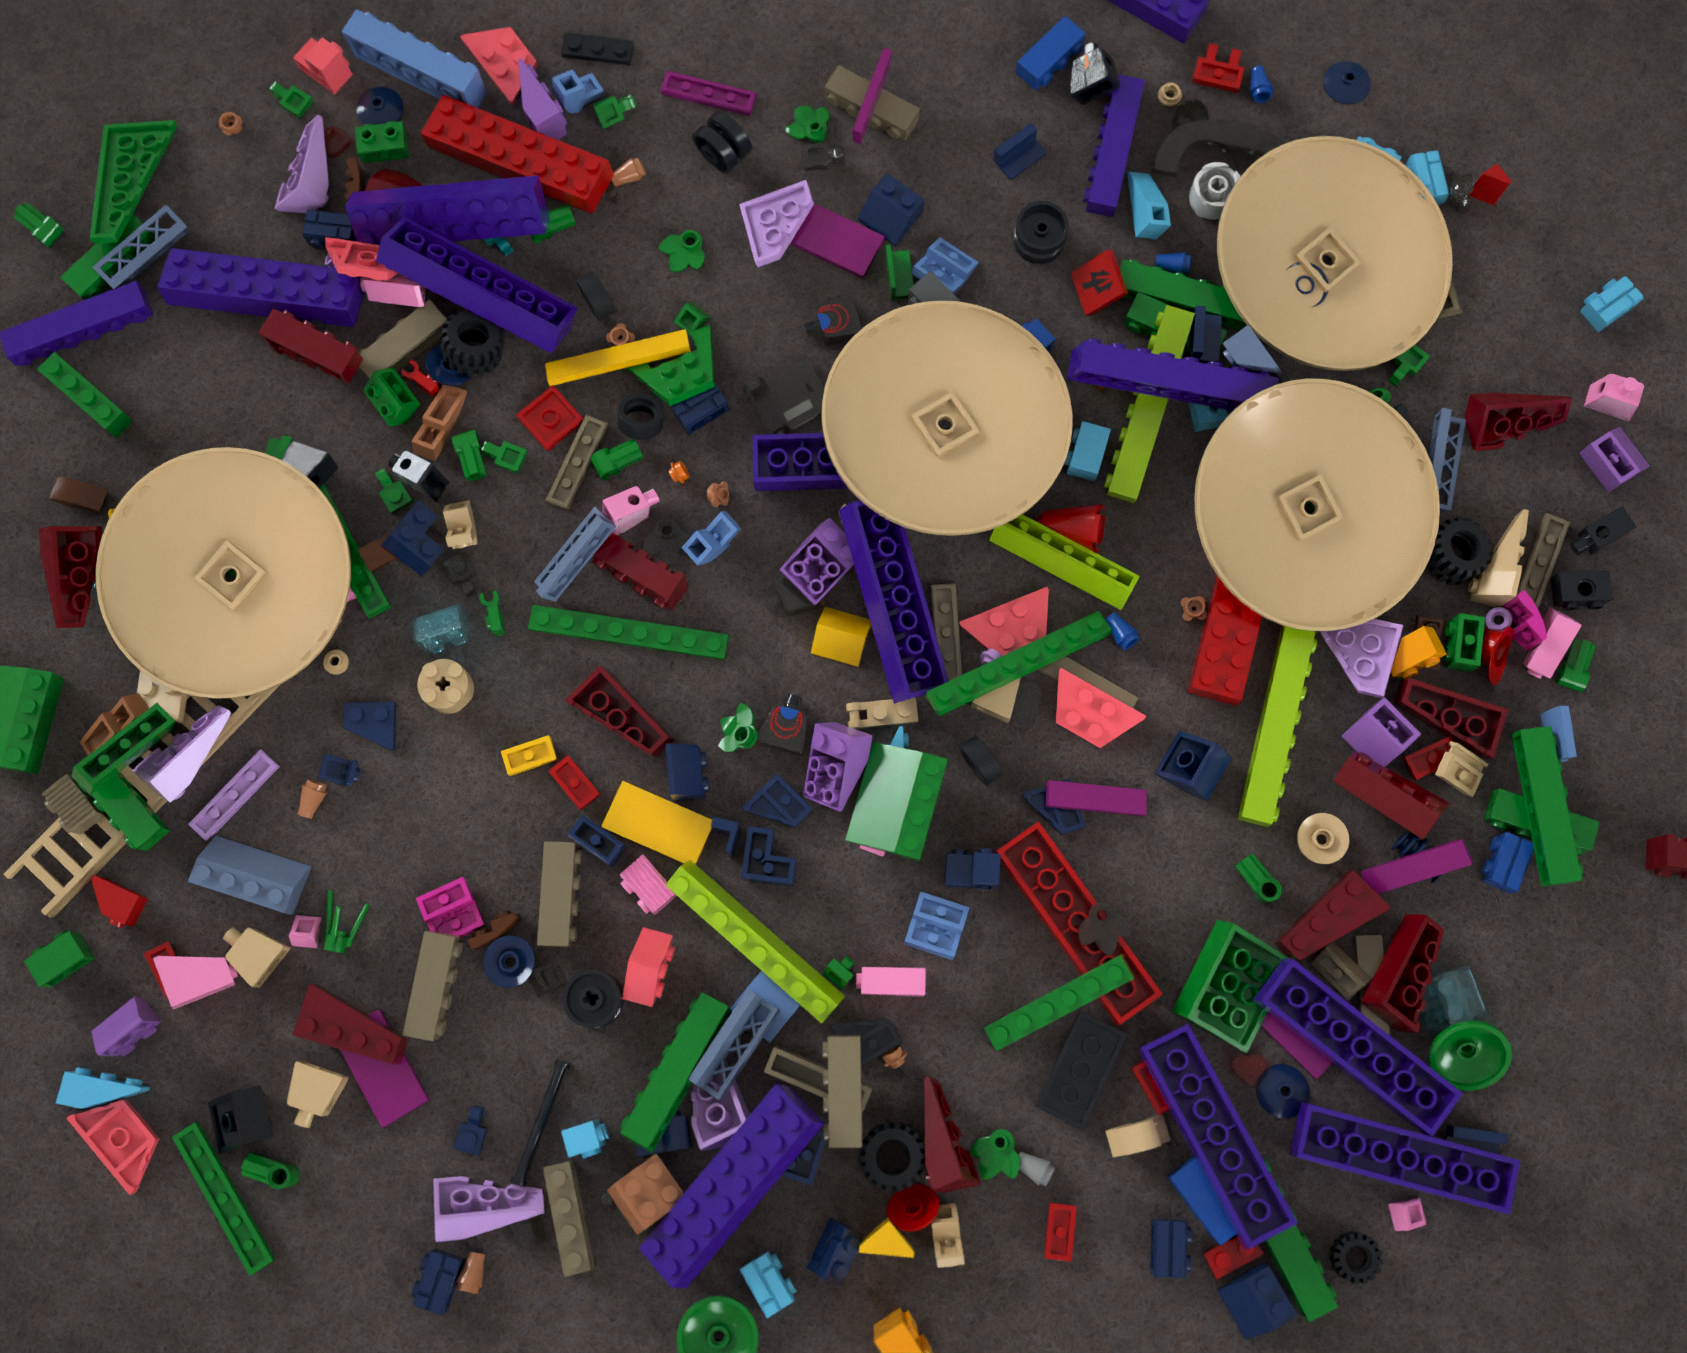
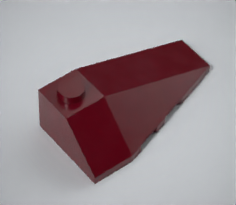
[39,526,102,628]

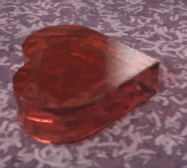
[324,126,354,157]
[1231,1054,1267,1087]

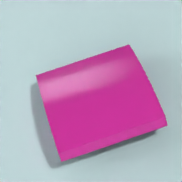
[1501,590,1547,652]
[416,877,486,938]

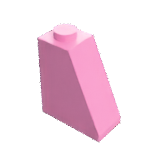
[360,274,427,307]
[1523,607,1582,679]
[153,956,238,1010]
[856,967,926,997]

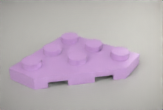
[739,180,814,267]
[1320,619,1403,698]

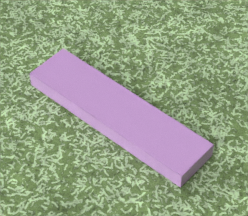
[188,749,280,842]

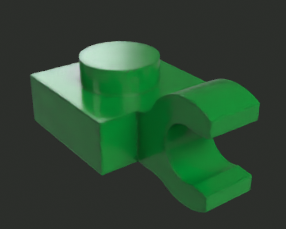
[269,82,314,119]
[592,94,637,129]
[1388,345,1430,387]
[481,441,528,474]
[375,468,413,515]
[479,590,506,636]

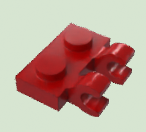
[1192,43,1245,93]

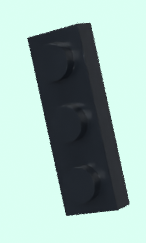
[561,33,634,66]

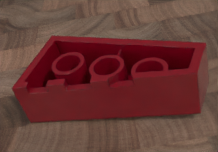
[258,308,364,384]
[564,665,675,757]
[1645,834,1687,880]
[1274,870,1391,961]
[1361,914,1444,1033]
[292,983,409,1064]

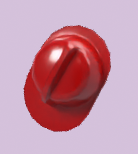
[1481,627,1514,686]

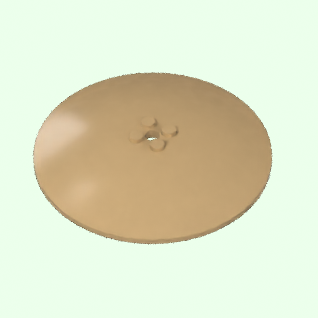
[1217,136,1452,371]
[822,301,1072,536]
[1194,379,1440,631]
[96,447,351,699]

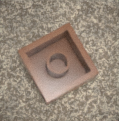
[607,1154,684,1235]

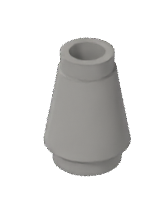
[1019,1151,1056,1187]

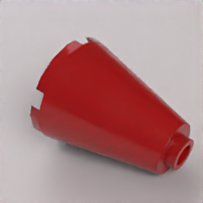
[1036,504,1105,554]

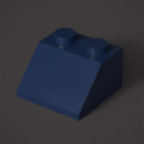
[858,173,925,246]
[1154,731,1232,801]
[666,744,709,802]
[1217,1263,1298,1339]

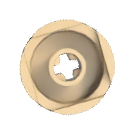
[417,659,474,714]

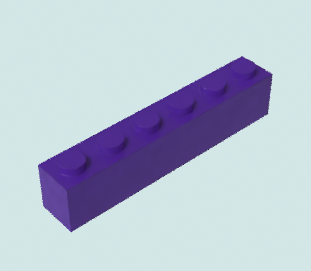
[1083,74,1145,217]
[0,281,153,366]

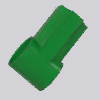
[14,202,65,248]
[530,204,576,243]
[451,429,487,481]
[590,439,644,481]
[1555,639,1596,693]
[1235,853,1282,904]
[241,1152,300,1189]

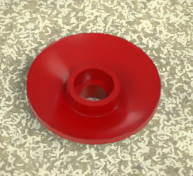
[887,1184,940,1232]

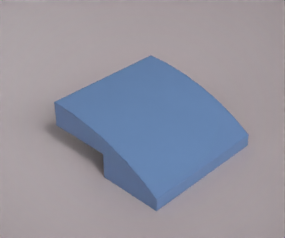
[911,237,979,295]
[1540,706,1577,763]
[904,891,970,961]
[730,970,801,1043]

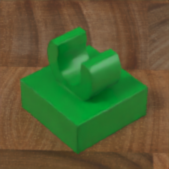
[822,956,855,991]

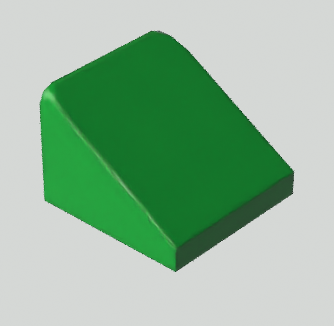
[673,302,710,336]

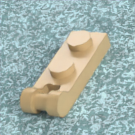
[846,698,919,729]

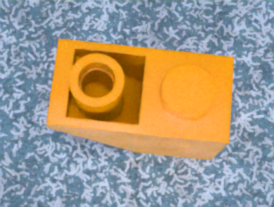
[1391,626,1447,679]

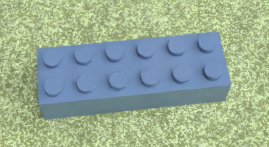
[342,9,487,108]

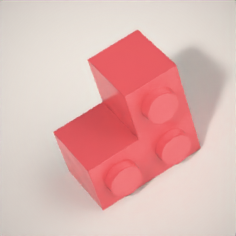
[293,37,353,95]
[622,927,675,1007]

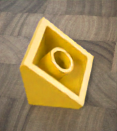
[811,607,871,667]
[859,1217,914,1258]

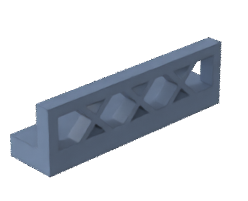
[93,205,189,289]
[1429,408,1466,512]
[534,506,617,602]
[688,989,780,1101]

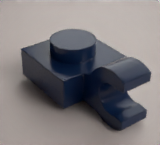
[453,1105,488,1155]

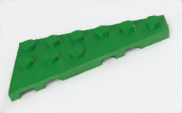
[90,120,178,244]

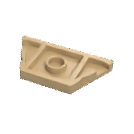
[137,671,188,724]

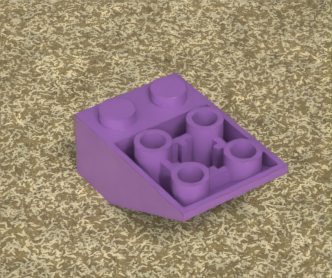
[518,58,567,140]
[779,518,854,606]
[803,722,873,811]

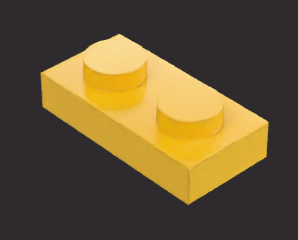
[501,735,558,776]

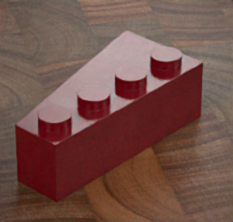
[591,533,689,611]
[1394,678,1509,759]
[1333,751,1450,839]

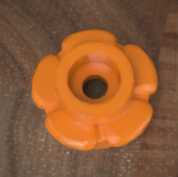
[668,461,690,484]

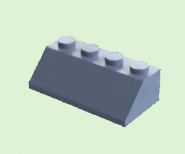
[1223,325,1287,383]
[188,836,312,915]

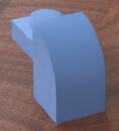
[551,69,604,113]
[681,511,741,566]

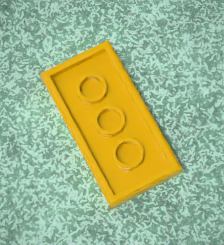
[601,781,712,864]

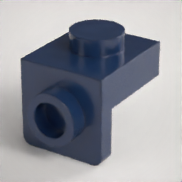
[317,754,360,787]

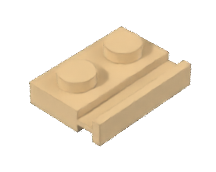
[1435,741,1488,797]

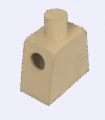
[971,678,1020,723]
[223,927,291,988]
[287,1061,349,1128]

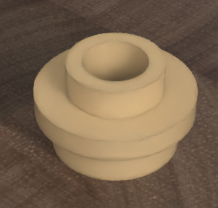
[1158,83,1182,107]
[323,650,349,675]

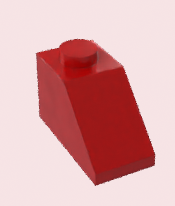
[92,875,148,928]

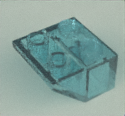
[412,603,473,653]
[1420,964,1488,1033]

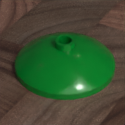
[1429,1021,1512,1091]
[677,1295,759,1353]

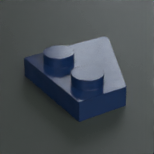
[343,702,396,751]
[742,773,813,828]
[1022,778,1086,835]

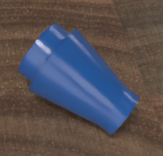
[1250,66,1274,103]
[1155,252,1192,275]
[1105,612,1140,650]

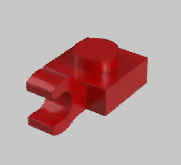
[401,360,440,398]

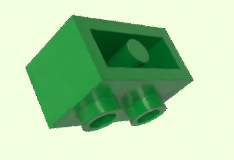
[355,121,410,164]
[363,368,420,427]
[1443,613,1485,672]
[24,931,95,988]

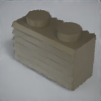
[42,774,105,835]

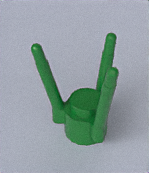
[323,890,370,953]

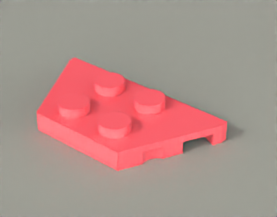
[460,27,538,106]
[325,237,399,281]
[959,587,1049,656]
[1056,668,1146,748]
[66,1099,159,1195]

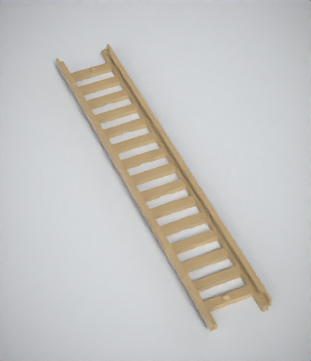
[3,620,342,918]

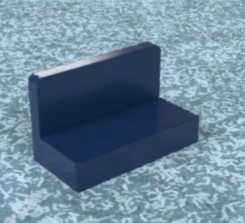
[993,123,1047,180]
[1189,305,1222,362]
[711,816,742,858]
[1446,1125,1508,1155]

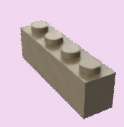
[824,65,920,141]
[359,300,448,379]
[537,841,582,948]
[403,930,463,1041]
[823,1035,862,1148]
[764,1045,873,1113]
[543,1160,595,1277]

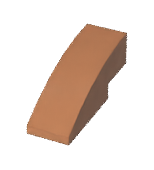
[411,385,467,461]
[80,693,149,755]

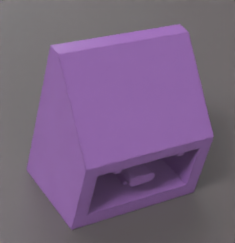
[1579,427,1650,493]
[1340,697,1421,767]
[92,997,162,1056]

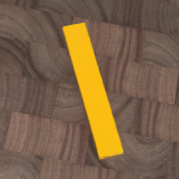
[545,329,691,386]

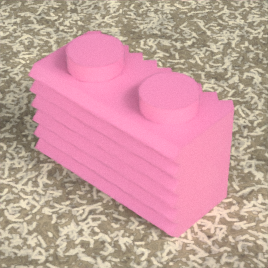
[620,855,677,915]

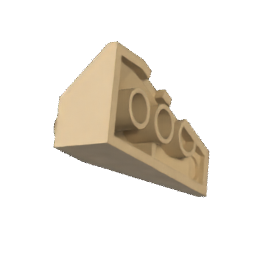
[1468,509,1529,608]

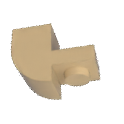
[443,501,478,549]
[1106,1114,1171,1157]
[931,1203,964,1268]

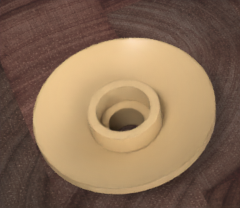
[1297,813,1349,864]

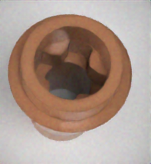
[612,157,646,187]
[297,779,327,819]
[456,1252,485,1294]

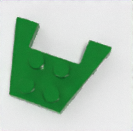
[626,324,715,406]

